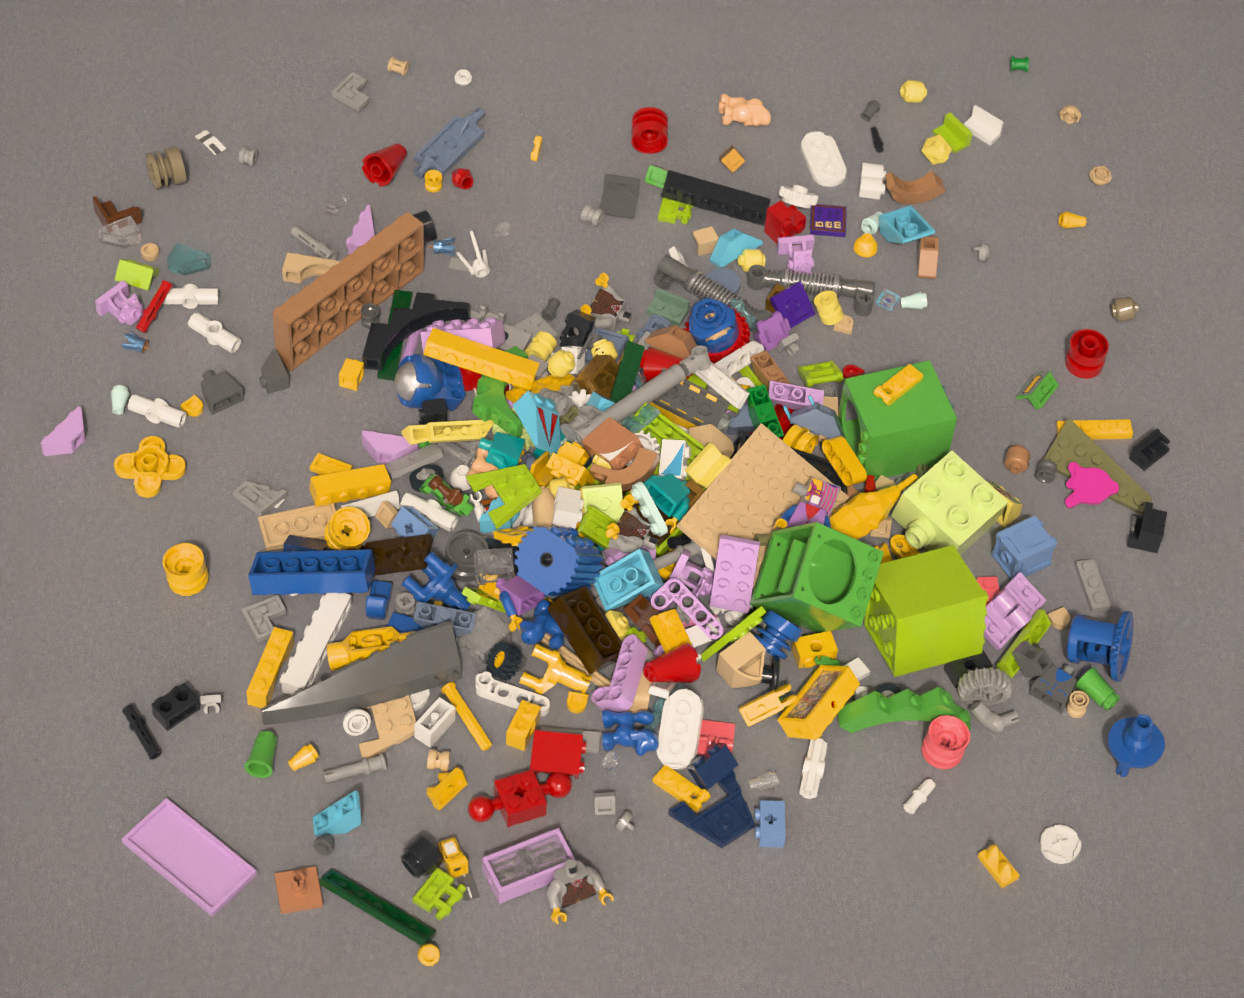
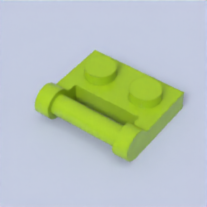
[798,361,843,388]

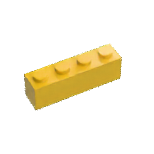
[309,464,391,507]

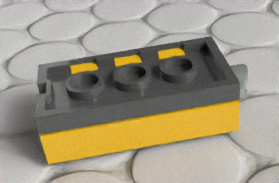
[649,368,730,432]

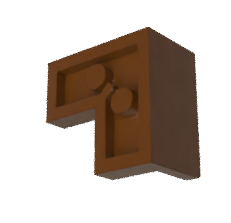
[92,196,142,235]
[623,594,661,647]

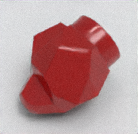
[452,168,474,189]

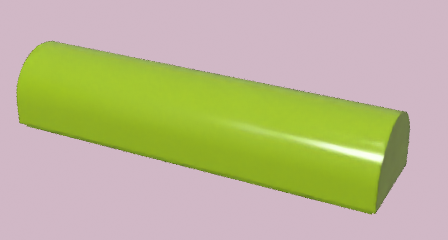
[997,609,1051,678]

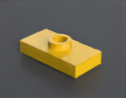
[310,453,353,475]

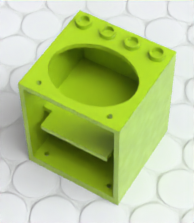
[864,545,988,677]

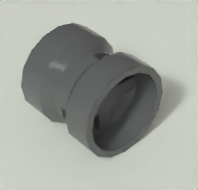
[361,303,379,329]

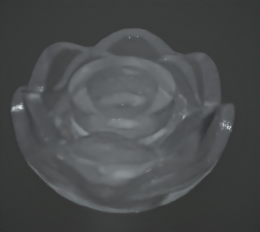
[813,383,835,397]

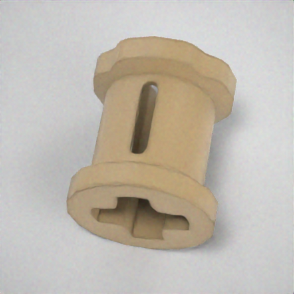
[388,57,409,76]

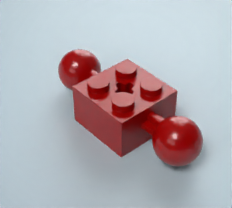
[468,769,572,827]

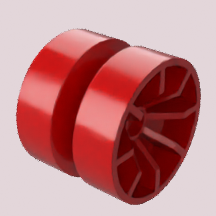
[1065,329,1109,379]

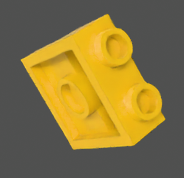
[546,453,595,487]

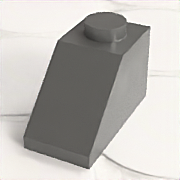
[259,349,289,394]

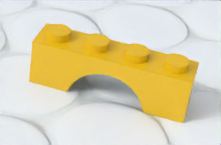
[247,627,294,708]

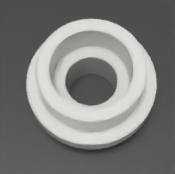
[455,69,472,85]

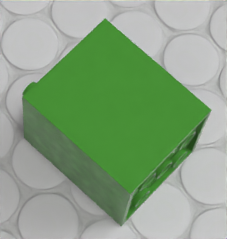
[838,360,957,483]
[749,522,884,633]

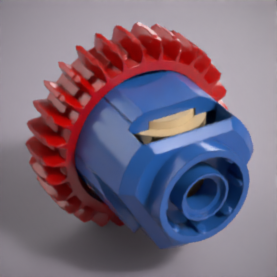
[683,297,751,364]

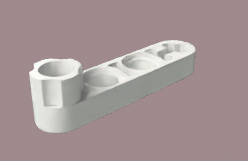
[715,341,764,377]
[475,671,550,716]

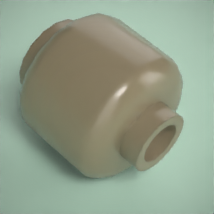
[1111,297,1139,322]

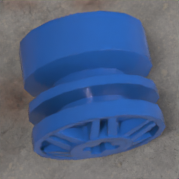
[753,610,803,660]

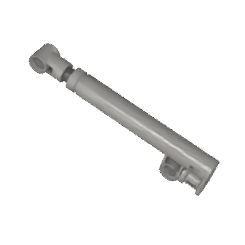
[560,346,711,447]

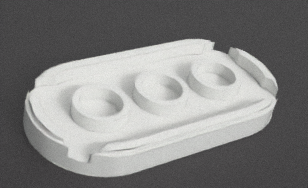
[801,131,847,187]
[657,689,704,770]

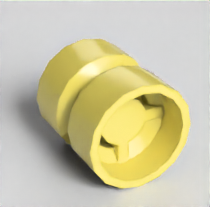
[814,290,844,325]
[524,331,557,362]

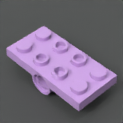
[710,535,760,614]
[984,572,1046,651]

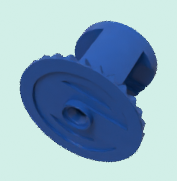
[1067,611,1134,682]

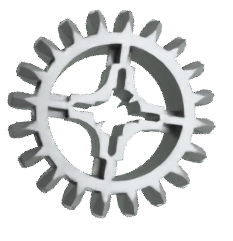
[958,667,1012,707]

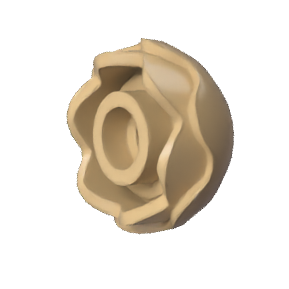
[1059,105,1081,124]
[1090,166,1112,186]

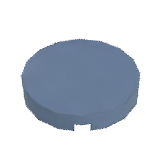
[706,268,741,294]

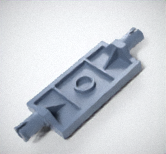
[413,107,485,178]

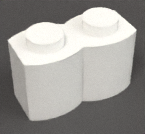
[859,162,886,200]

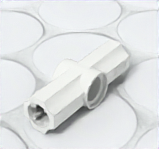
[162,284,219,309]
[188,313,241,353]
[128,394,187,428]
[400,492,458,532]
[799,738,828,799]

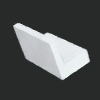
[964,105,1004,146]

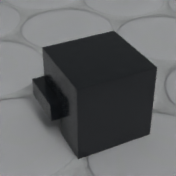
[1127,502,1167,553]

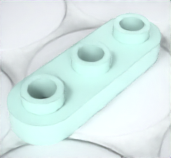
[631,481,668,537]

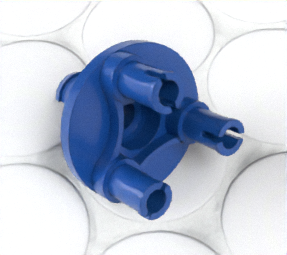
[401,551,471,611]
[1108,714,1165,777]

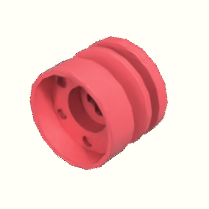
[921,715,970,769]

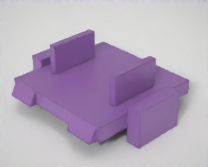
[754,311,791,352]

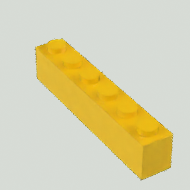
[423,328,540,391]

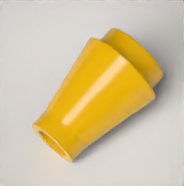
[1058,211,1086,229]
[287,744,319,771]

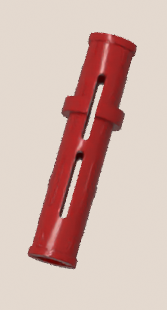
[135,280,173,333]

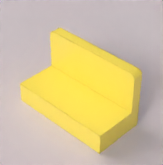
[684,443,731,488]

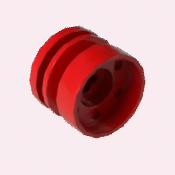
[631,107,668,154]

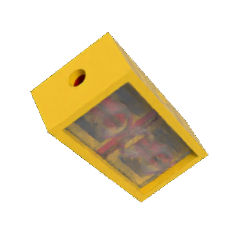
[777,665,860,740]

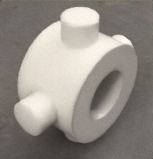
[854,686,868,700]

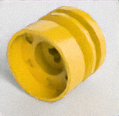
[324,507,370,550]
[162,543,209,596]

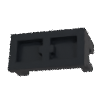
[1129,428,1170,471]

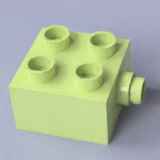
[891,451,1009,555]

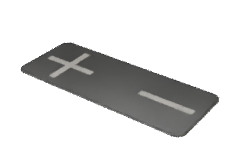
[453,863,480,901]

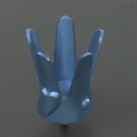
[428,238,455,256]
[121,331,150,354]

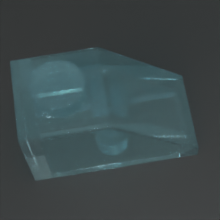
[167,243,211,276]

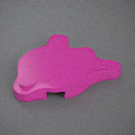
[1065,462,1119,508]

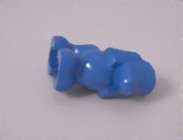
[519,600,565,650]
[602,710,659,756]

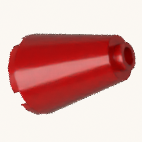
[362,143,407,186]
[640,347,693,384]
[643,644,701,683]

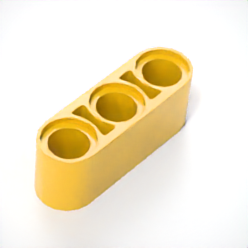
[822,436,867,486]

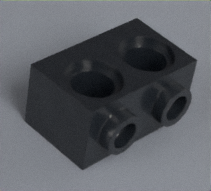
[151,683,200,731]

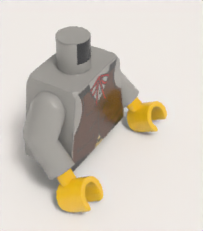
[580,273,633,330]
[606,494,658,553]
[547,859,613,924]

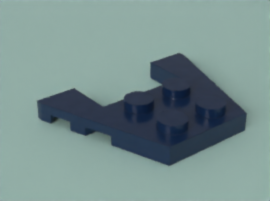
[669,770,755,849]

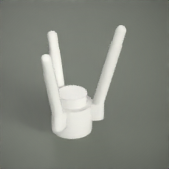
[456,231,490,278]

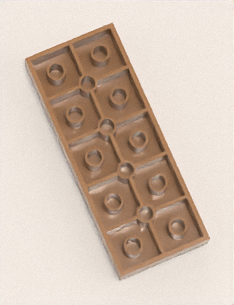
[272,212,424,372]

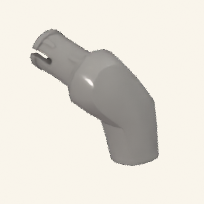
[969,702,1019,733]

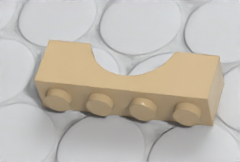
[282,253,340,284]

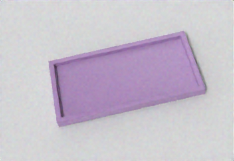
[122,798,257,917]

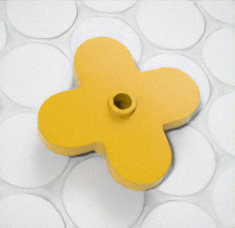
[114,436,186,498]

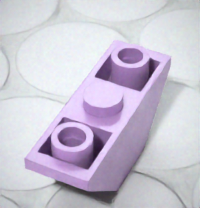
[41,406,85,456]
[362,430,419,464]

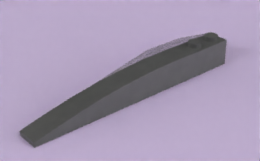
[261,621,462,725]

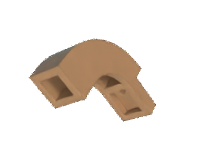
[885,171,946,204]
[590,447,660,491]

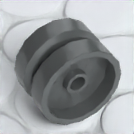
[443,531,489,582]

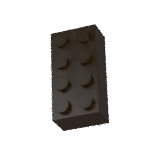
[547,586,622,675]

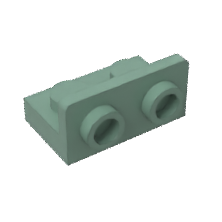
[646,288,690,327]

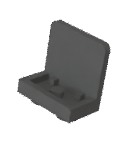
[600,174,640,219]

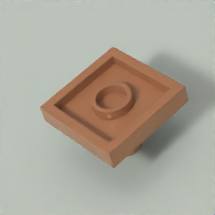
[274,866,323,914]

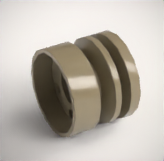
[146,146,186,190]

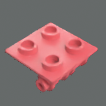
[697,720,735,756]

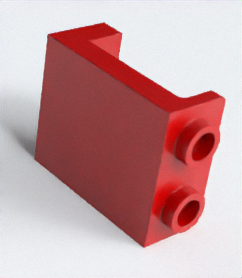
[530,730,587,779]

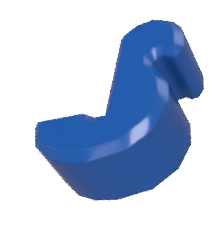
[365,580,393,620]

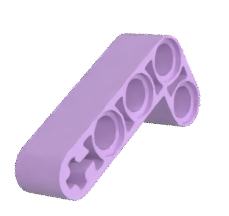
[651,578,725,641]
[591,635,648,712]

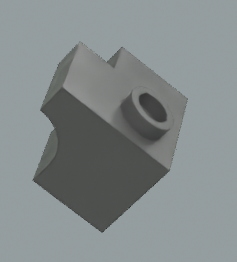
[1012,641,1053,677]

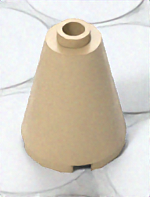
[532,486,560,528]

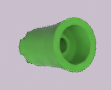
[1075,667,1120,711]
[244,731,277,778]

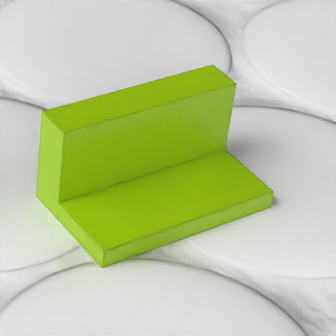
[932,112,973,154]
[115,258,160,291]

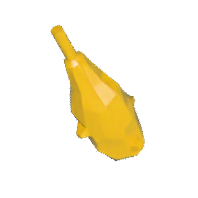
[829,474,918,540]

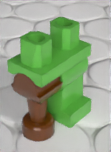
[419,474,474,517]

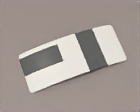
[195,130,226,155]

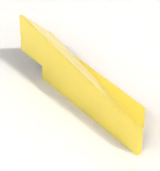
[401,420,495,445]

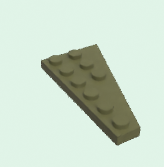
[1043,418,1152,515]

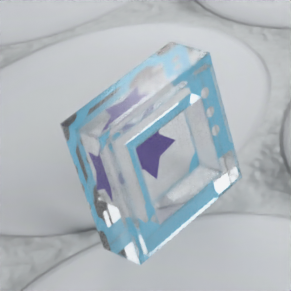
[876,289,901,312]

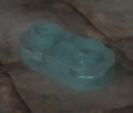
[728,298,757,332]

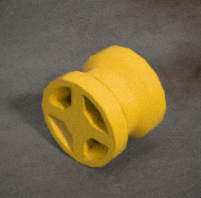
[425,170,442,192]

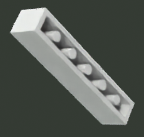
[280,593,352,696]

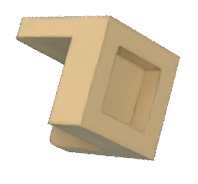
[693,226,719,256]

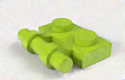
[658,197,694,224]
[412,868,466,921]

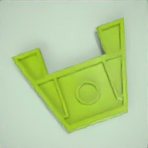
[465,464,542,529]
[700,606,766,661]

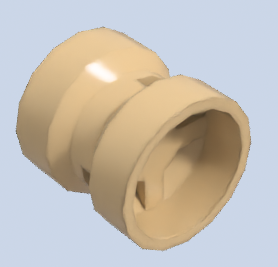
[1066,691,1089,718]
[427,749,451,772]

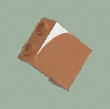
[582,417,643,470]

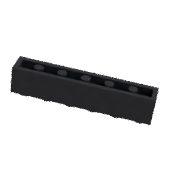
[661,170,771,225]

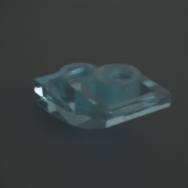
[622,403,661,433]

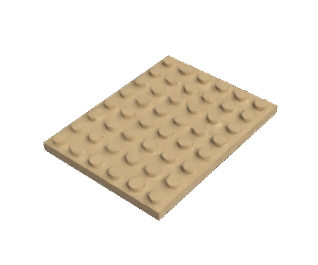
[676,423,849,597]

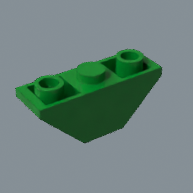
[747,384,784,438]

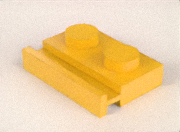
[649,609,692,653]

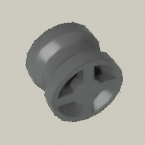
[1036,460,1057,483]

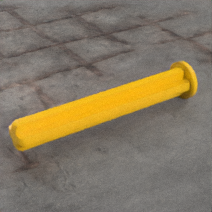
[441,682,492,751]

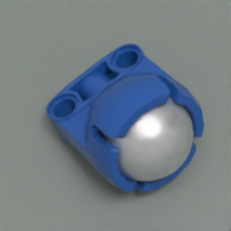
[394,354,465,411]

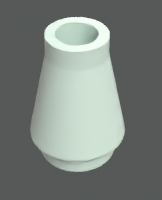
[861,212,882,234]
[901,292,927,309]
[111,385,130,415]

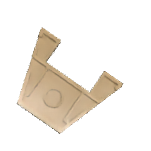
[359,695,416,759]

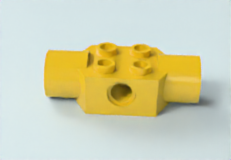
[327,626,416,671]

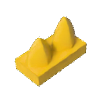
[426,767,468,811]
[977,844,1020,888]

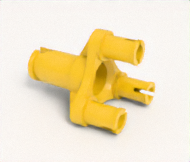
[519,644,592,695]

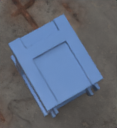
[991,516,1057,580]

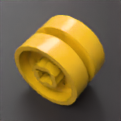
[782,424,818,454]

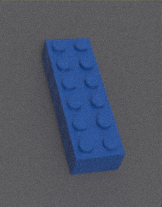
[248,550,376,595]

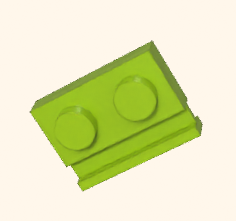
[578,506,618,549]

